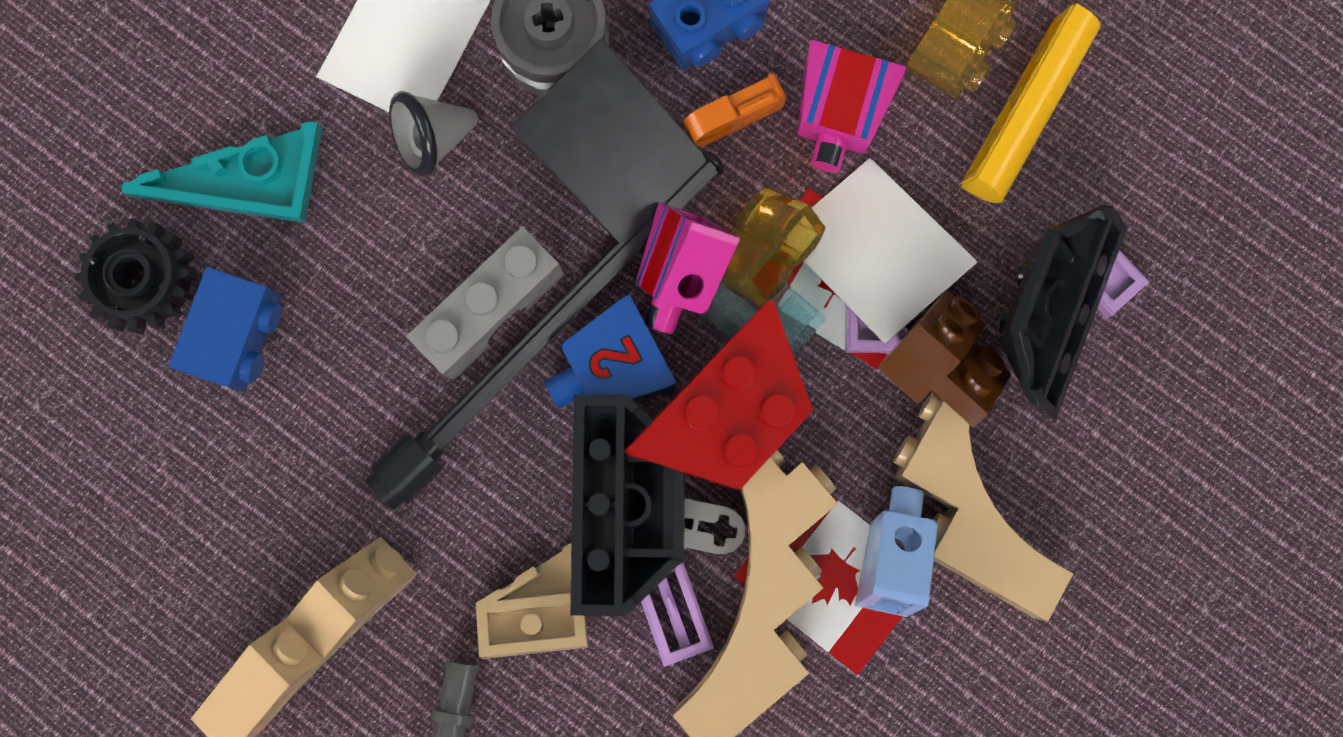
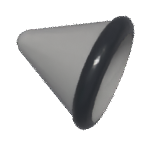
[389,90,479,177]

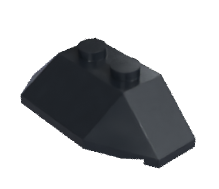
[999,205,1128,420]
[570,395,685,616]

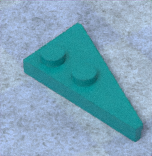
[121,121,323,223]

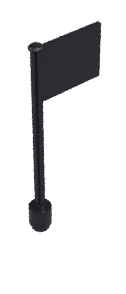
[365,39,724,510]

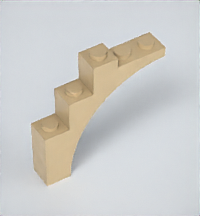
[673,450,838,737]

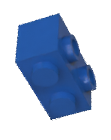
[649,0,769,71]
[168,267,282,393]

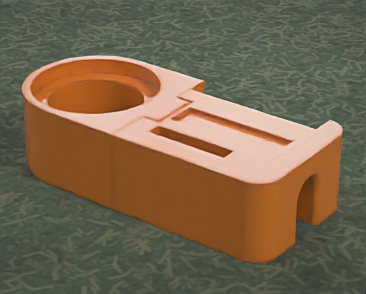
[682,73,786,147]

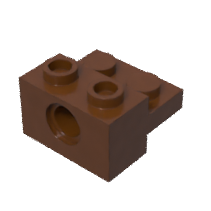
[877,290,1011,428]

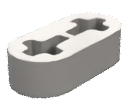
[685,498,745,554]

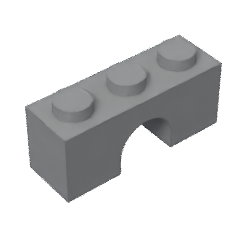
[406,226,564,381]

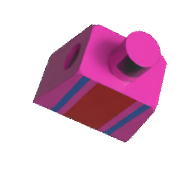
[797,40,907,173]
[637,202,740,334]

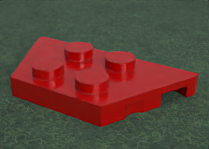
[624,299,813,490]

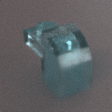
[705,282,827,356]

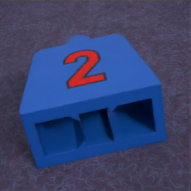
[544,294,677,409]

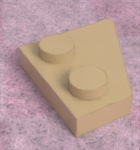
[476,543,588,659]

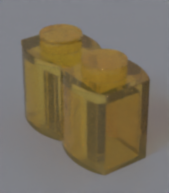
[906,0,1017,99]
[719,188,825,307]

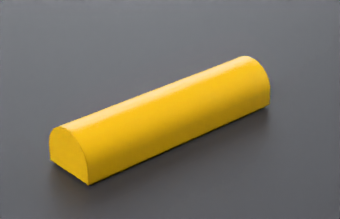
[960,3,1101,203]

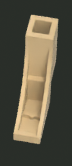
[893,391,1073,622]
[191,537,417,737]

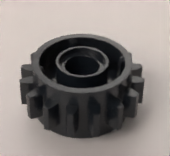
[75,219,198,335]

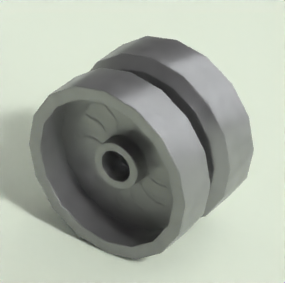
[491,0,609,97]

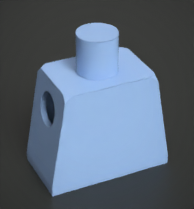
[855,486,938,617]

